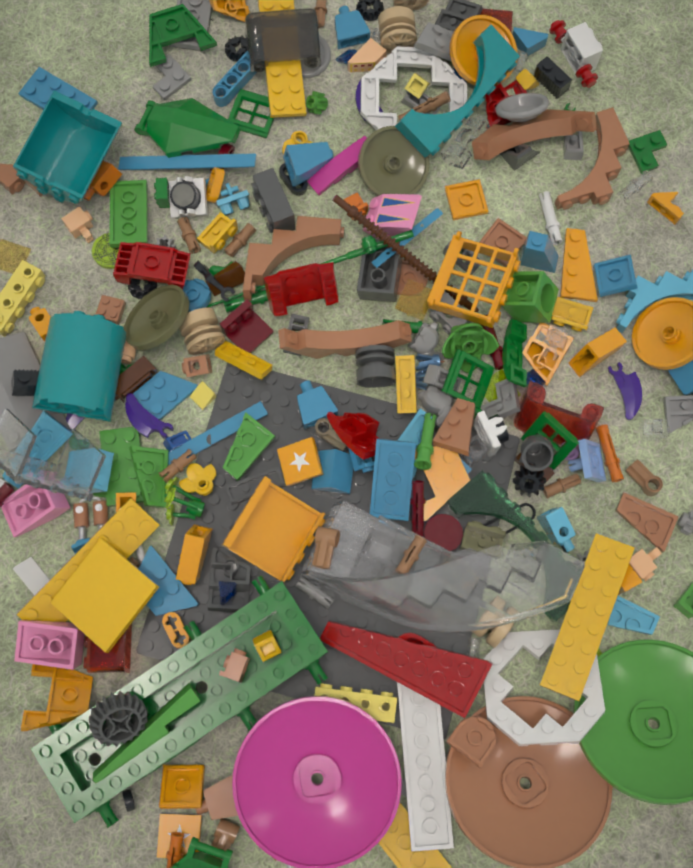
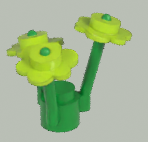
[164,477,205,526]

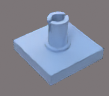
[568,439,606,482]

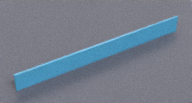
[118,154,256,170]
[168,401,268,466]

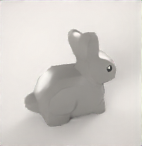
[408,322,445,366]
[417,386,454,428]

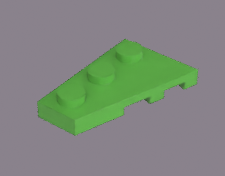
[223,412,275,481]
[129,446,168,508]

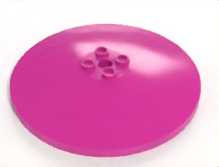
[232,696,402,868]

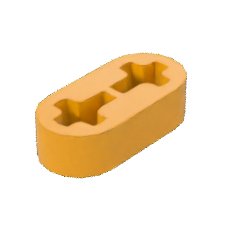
[206,167,225,203]
[162,612,190,649]

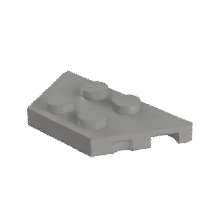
[414,22,454,61]

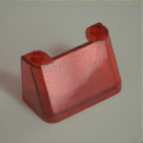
[514,381,604,446]

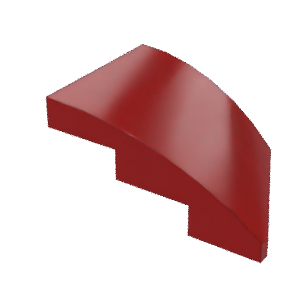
[485,80,527,129]
[327,412,380,460]

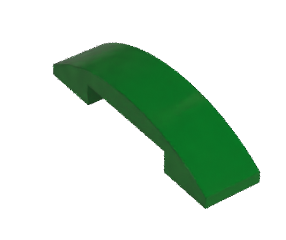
[502,318,527,388]

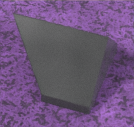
[500,144,540,171]

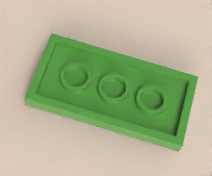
[109,180,148,248]
[99,427,144,507]

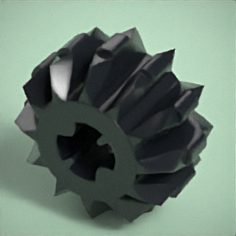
[513,463,546,498]

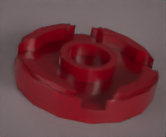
[424,514,463,554]

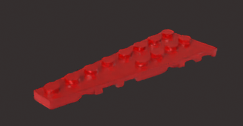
[320,621,493,718]

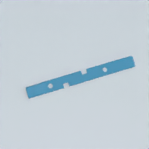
[371,208,443,268]

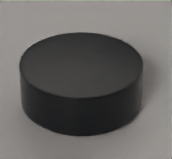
[122,789,135,812]

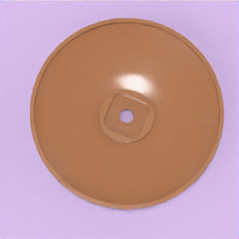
[445,696,612,868]

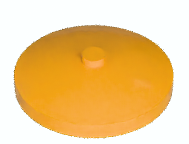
[450,15,517,86]
[632,297,693,370]

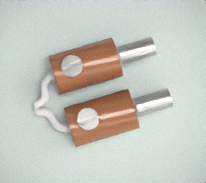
[73,493,108,540]

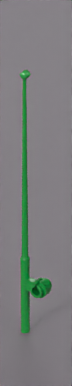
[206,230,414,308]

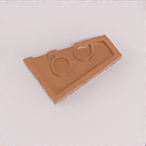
[432,398,476,456]
[615,492,679,553]

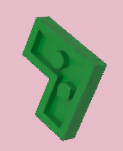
[628,130,667,174]

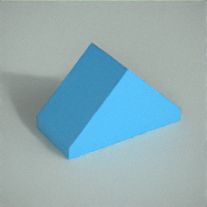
[512,27,549,58]

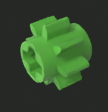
[306,91,328,115]

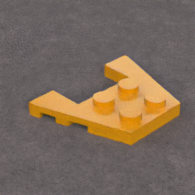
[415,446,470,521]
[21,664,93,731]

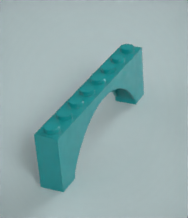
[395,25,520,158]

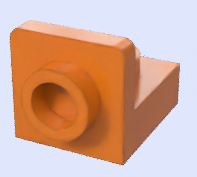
[343,192,369,220]

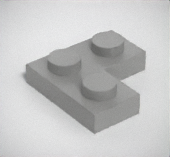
[153,54,192,101]
[481,379,521,418]

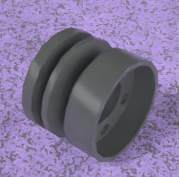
[355,345,396,388]

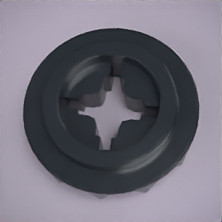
[356,0,384,21]
[225,35,252,62]
[127,278,158,299]

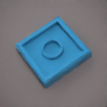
[594,254,638,297]

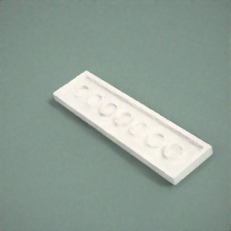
[397,682,454,851]

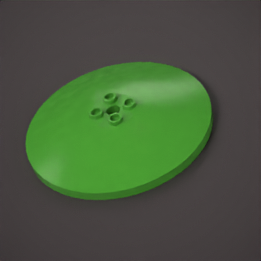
[573,640,693,805]

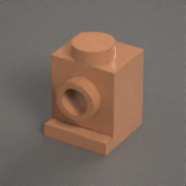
[182,354,212,377]
[219,649,250,683]

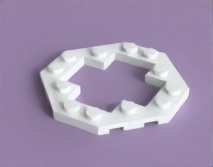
[360,46,467,134]
[484,629,605,746]

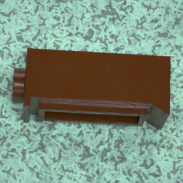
[115,356,158,403]

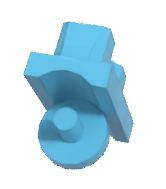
[216,183,249,216]

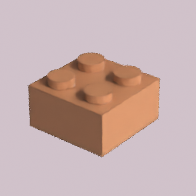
[96,295,126,325]

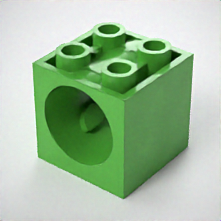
[502,271,559,323]

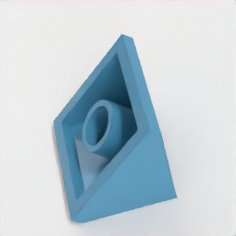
[311,449,354,494]

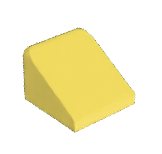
[404,73,430,99]
[190,381,216,410]

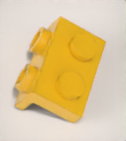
[197,212,238,254]
[551,296,593,332]

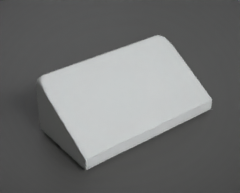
[13,557,50,595]

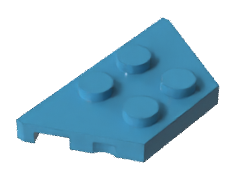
[133,371,198,420]
[139,546,199,616]

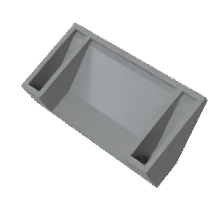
[0,332,71,453]

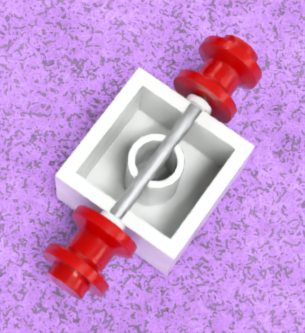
[549,20,603,88]

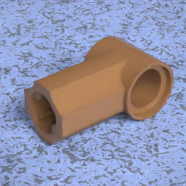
[625,459,663,497]
[312,526,340,570]
[208,818,240,861]

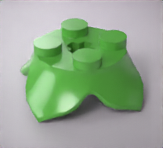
[442,323,499,374]

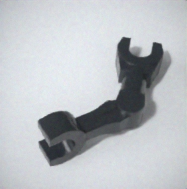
[193,260,235,301]

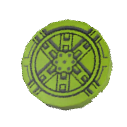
[92,233,119,269]

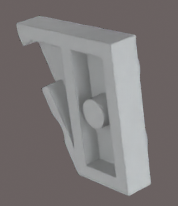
[663,395,693,434]

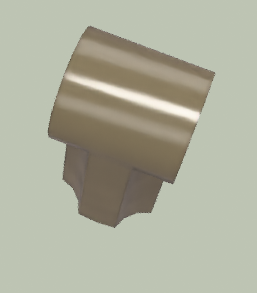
[315,418,347,451]

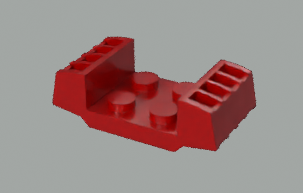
[113,242,191,290]
[263,262,339,316]

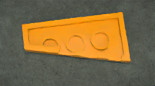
[560,228,598,302]

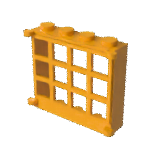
[427,231,521,328]

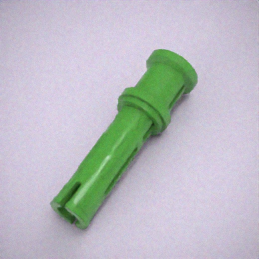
[414,413,437,470]

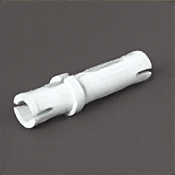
[539,191,563,246]

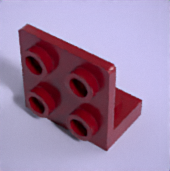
[219,299,273,353]

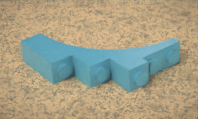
[615,269,693,333]

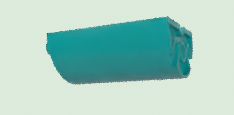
[13,91,122,204]
[32,311,126,422]

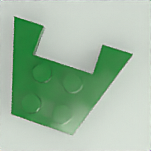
[149,4,217,67]

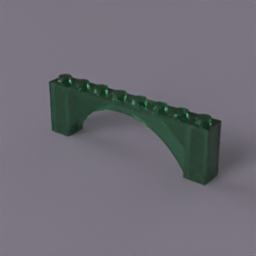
[446,470,580,623]

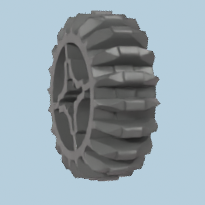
[88,691,148,747]

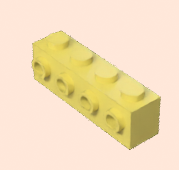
[0,260,46,337]
[314,684,397,723]

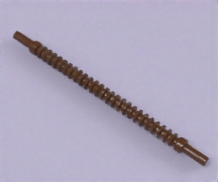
[332,195,479,312]

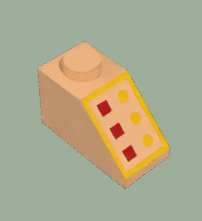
[348,38,387,72]

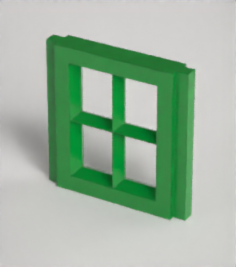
[228,89,275,139]
[441,349,495,408]
[520,411,579,470]

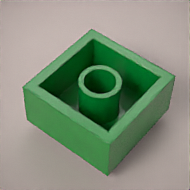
[154,177,170,208]

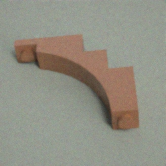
[472,109,596,160]
[243,216,345,301]
[278,320,412,359]

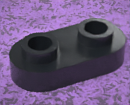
[279,163,308,195]

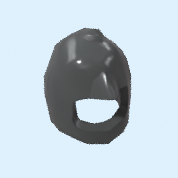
[519,434,554,472]

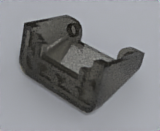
[245,8,321,72]

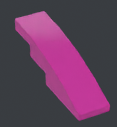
[307,136,367,196]

